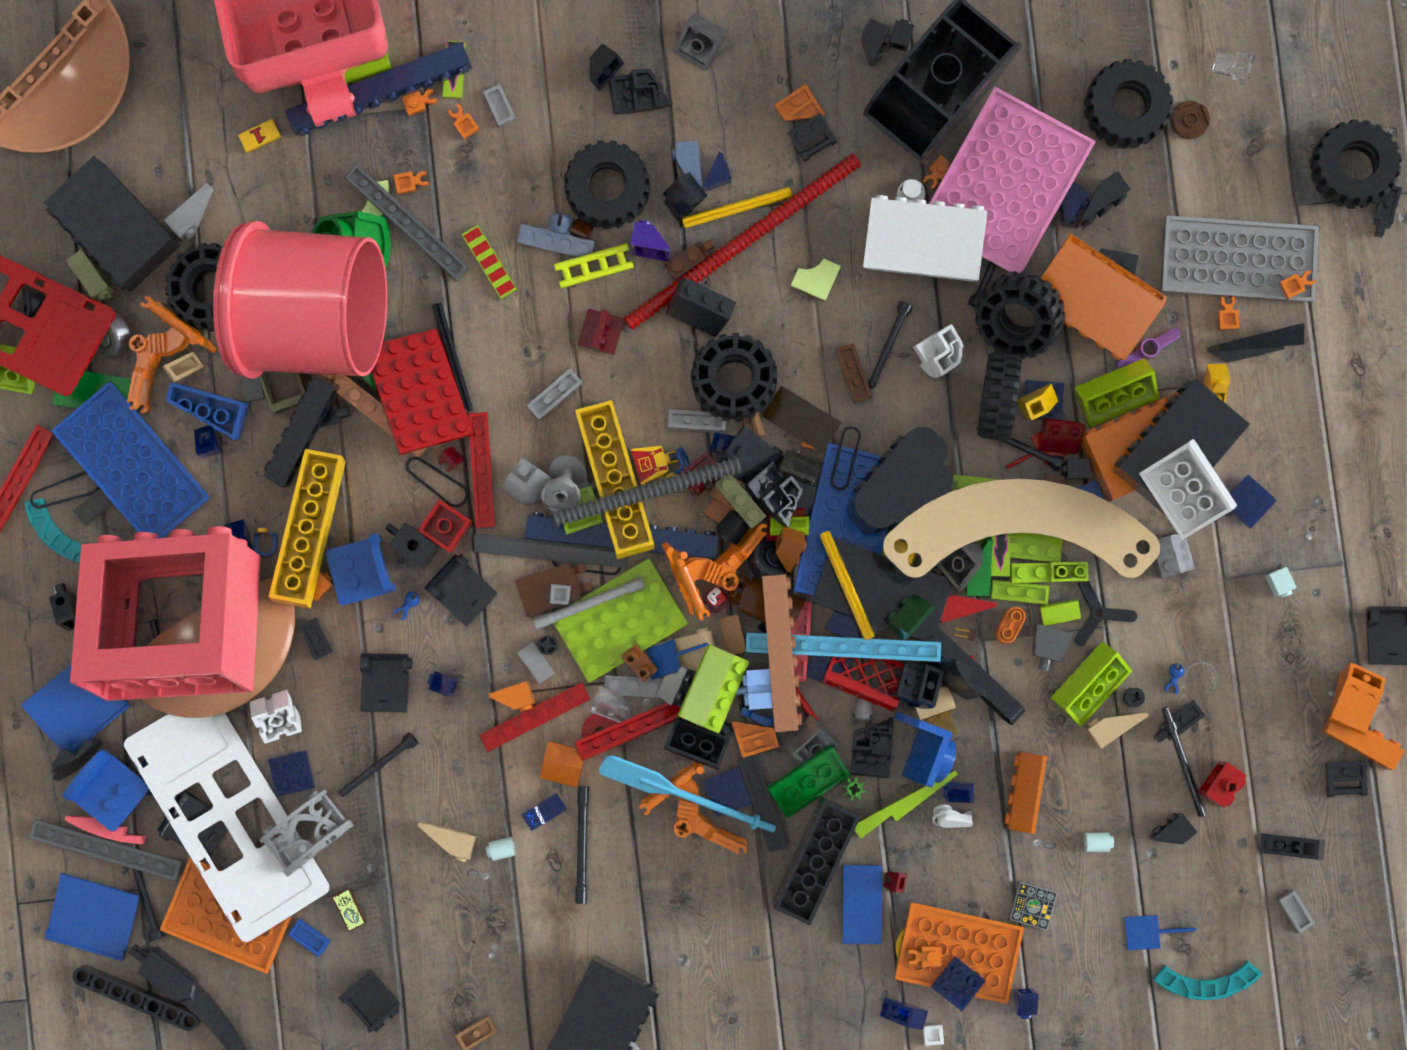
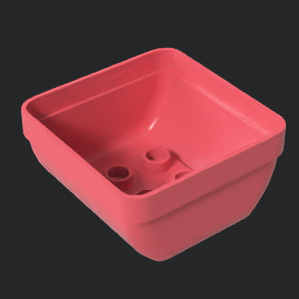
[214,0,388,127]

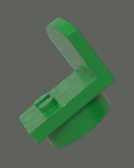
[312,211,391,269]

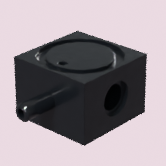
[385,523,441,569]

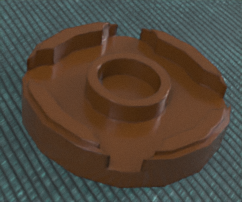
[1171,101,1210,139]

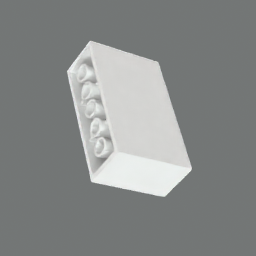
[863,195,987,282]

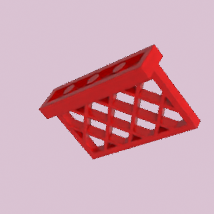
[822,656,903,712]

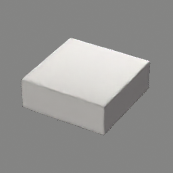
[922,1024,944,1046]

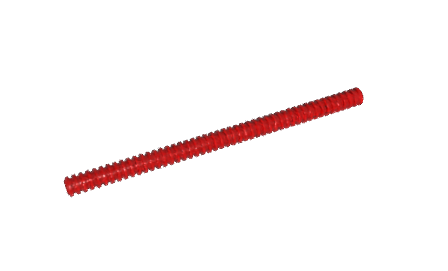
[624,153,861,330]

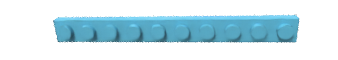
[746,632,941,662]

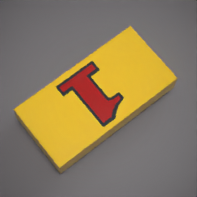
[238,119,281,153]

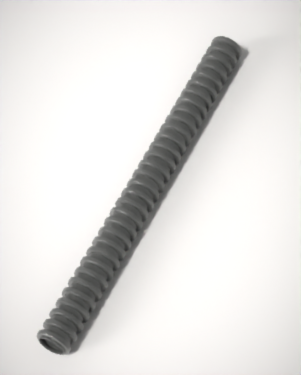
[552,456,741,527]

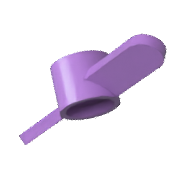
[1116,328,1181,369]

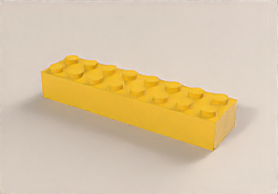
[575,400,654,560]
[269,449,346,609]

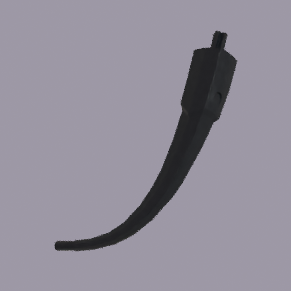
[128,944,245,1050]

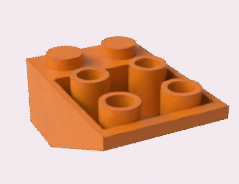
[1329,662,1386,735]

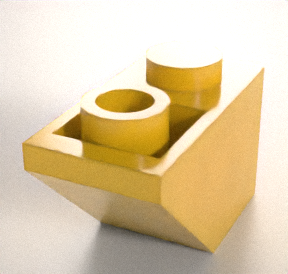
[1204,364,1230,402]
[1017,383,1058,421]

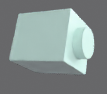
[1265,567,1297,598]

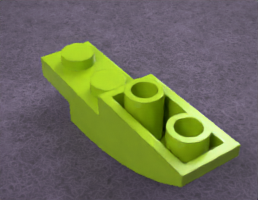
[1010,562,1089,583]

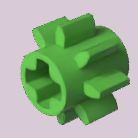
[842,777,866,801]

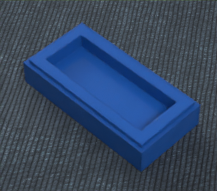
[287,918,331,957]

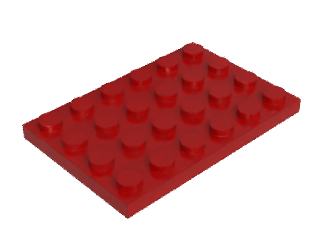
[371,328,473,456]

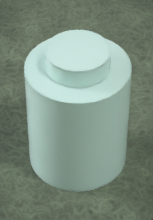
[1084,832,1114,852]
[486,837,516,861]

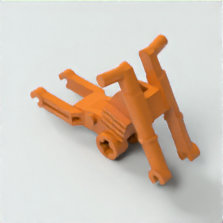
[127,296,216,414]
[662,523,767,620]
[639,761,748,854]

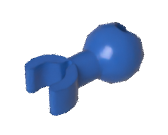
[393,592,419,621]
[1164,663,1184,694]

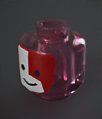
[701,586,729,614]

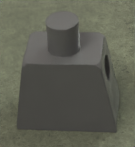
[1032,624,1073,671]

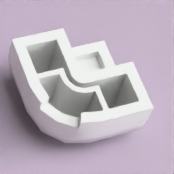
[913,324,964,378]

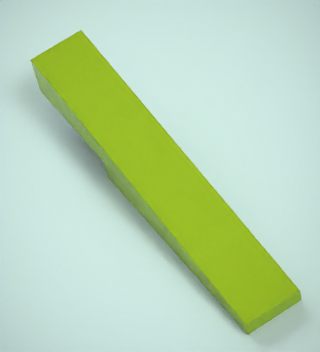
[854,770,958,839]

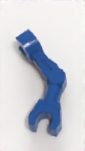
[739,706,774,727]

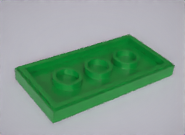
[52,371,131,409]
[766,744,851,818]

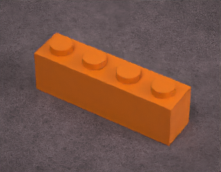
[1321,715,1405,771]

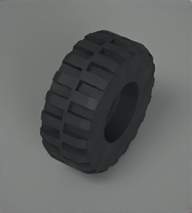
[1084,59,1173,149]
[1310,119,1402,209]
[564,140,650,229]
[165,243,223,332]
[975,271,1065,359]
[691,333,777,422]
[977,352,1022,441]

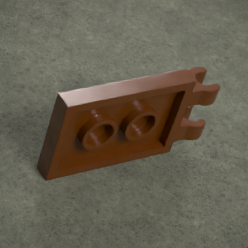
[515,563,593,617]
[727,574,806,631]

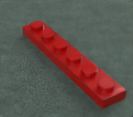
[468,412,495,528]
[0,425,55,533]
[479,682,591,752]
[574,703,682,762]

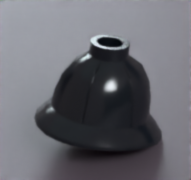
[22,286,46,318]

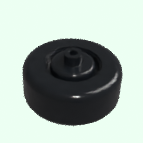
[747,537,790,582]

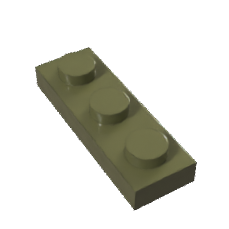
[714,474,766,529]

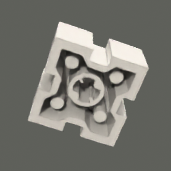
[250,690,302,744]

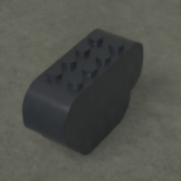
[847,427,953,534]

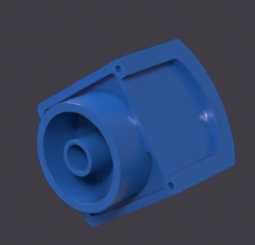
[326,533,397,606]
[893,712,956,787]
[62,749,150,831]

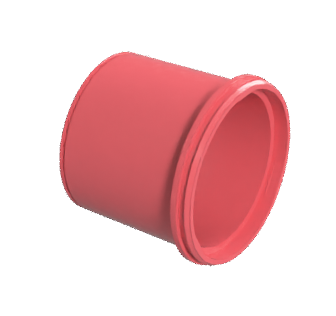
[213,221,387,379]

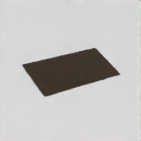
[762,386,841,452]

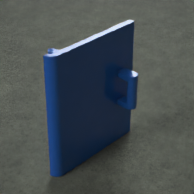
[20,665,130,751]
[45,873,140,962]

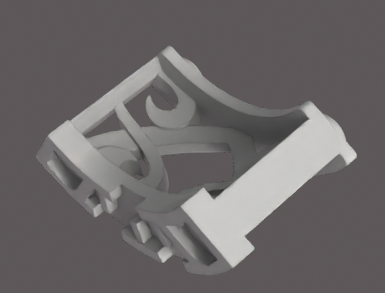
[260,790,354,877]

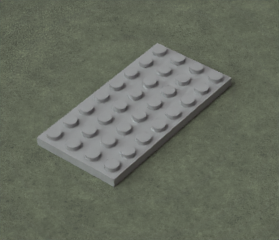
[1161,215,1319,303]

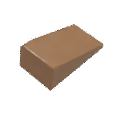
[453,1015,498,1050]

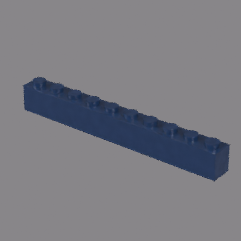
[285,42,472,136]
[525,512,719,560]

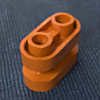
[995,607,1026,644]

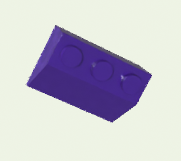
[630,220,670,262]

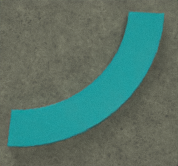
[24,498,82,563]
[1152,960,1263,1000]

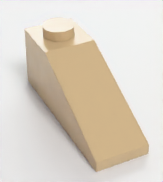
[1085,712,1149,749]
[418,821,477,862]

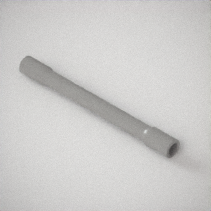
[533,577,645,630]

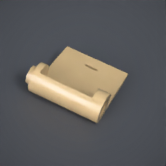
[655,628,715,678]

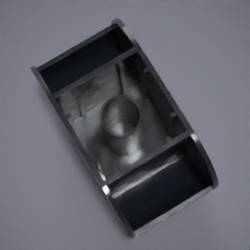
[863,0,1022,165]

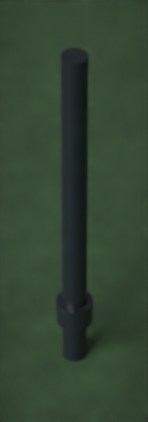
[1161,706,1206,817]

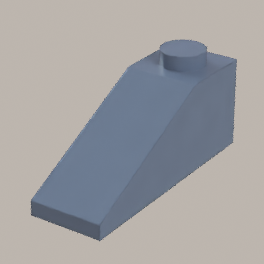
[672,141,702,187]

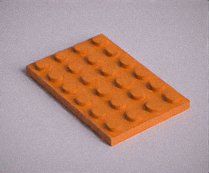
[160,857,292,974]
[894,902,1024,1004]

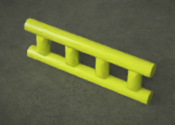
[554,243,634,289]

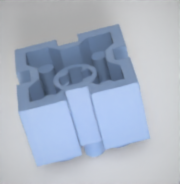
[736,669,773,710]

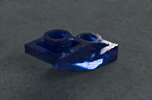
[521,793,567,831]

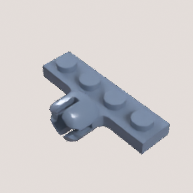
[517,212,596,257]

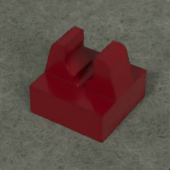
[438,446,465,472]
[883,872,908,893]

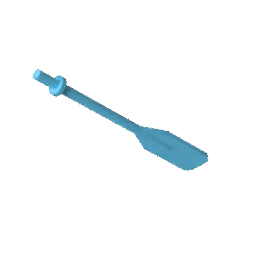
[599,755,776,833]

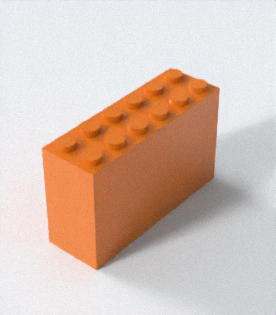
[1041,233,1167,361]
[1081,392,1179,502]

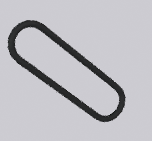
[830,426,861,490]

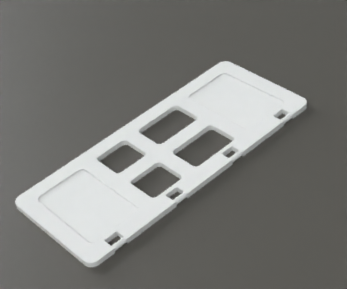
[124,713,329,942]

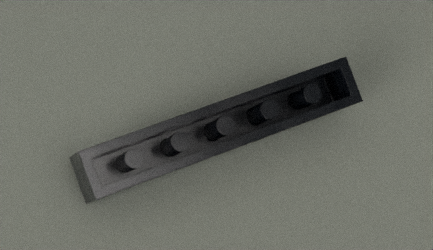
[263,375,340,488]

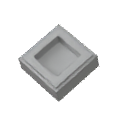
[549,584,571,605]

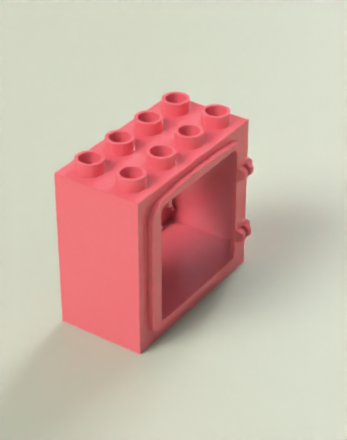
[70,526,261,701]

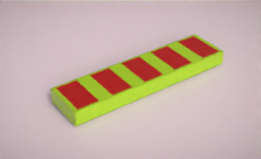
[461,225,517,299]

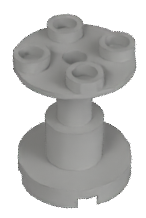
[541,454,587,512]

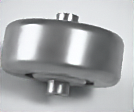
[97,313,131,358]

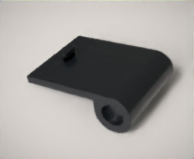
[717,425,784,485]
[424,554,498,627]
[1366,606,1407,665]
[360,653,412,712]
[157,790,228,860]

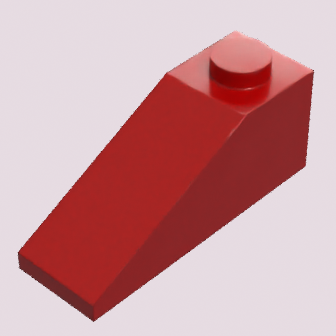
[940,595,997,623]

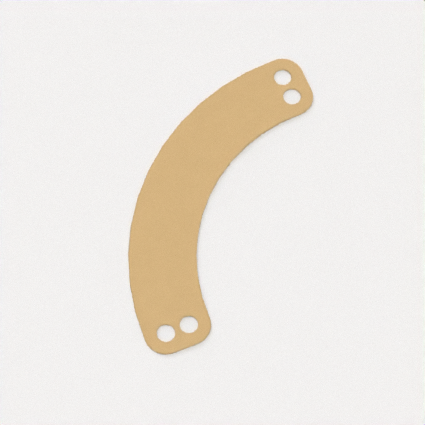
[883,479,1160,578]

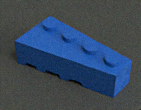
[166,382,250,440]

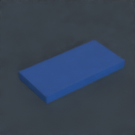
[842,865,882,944]

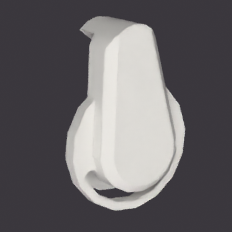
[897,179,925,202]
[932,805,973,828]

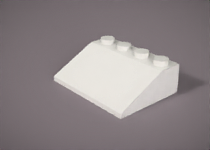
[1139,439,1237,540]

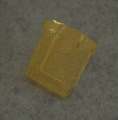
[929,711,958,735]

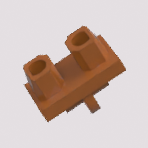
[621,643,658,682]

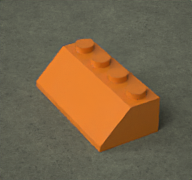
[1004,751,1047,834]

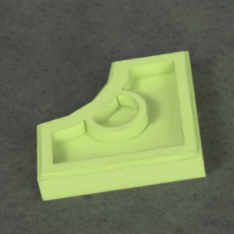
[791,259,841,301]

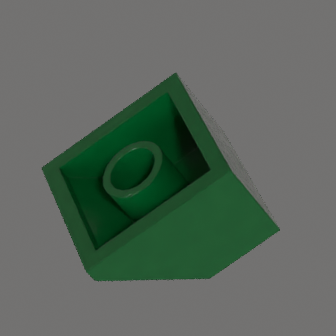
[886,594,936,640]

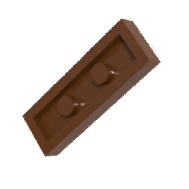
[835,343,872,404]

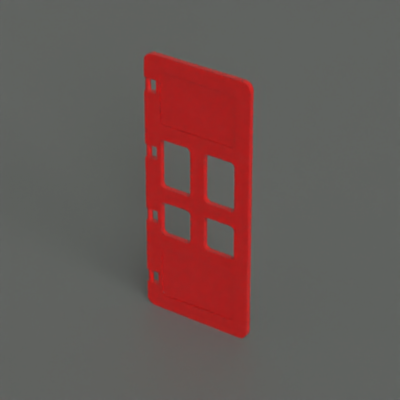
[0,255,116,396]

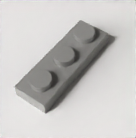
[527,369,583,421]
[668,409,726,433]
[604,675,663,698]

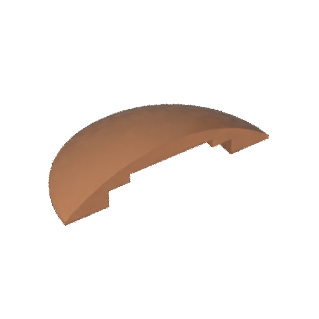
[0,0,130,153]
[140,577,295,718]

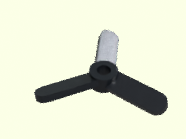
[1074,581,1137,646]

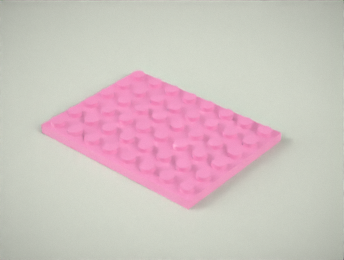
[929,87,1096,273]

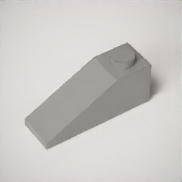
[164,183,214,241]

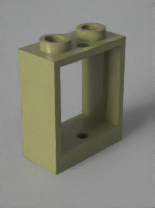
[66,249,117,304]
[259,372,307,415]

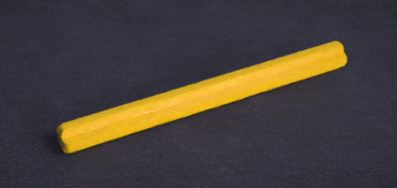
[682,187,792,228]
[820,531,874,640]

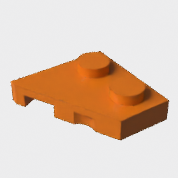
[773,84,826,121]
[732,721,779,758]

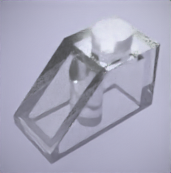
[591,686,633,722]

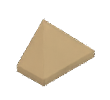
[163,351,204,383]

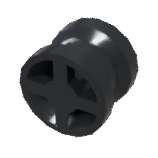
[538,636,558,655]
[1123,688,1145,707]

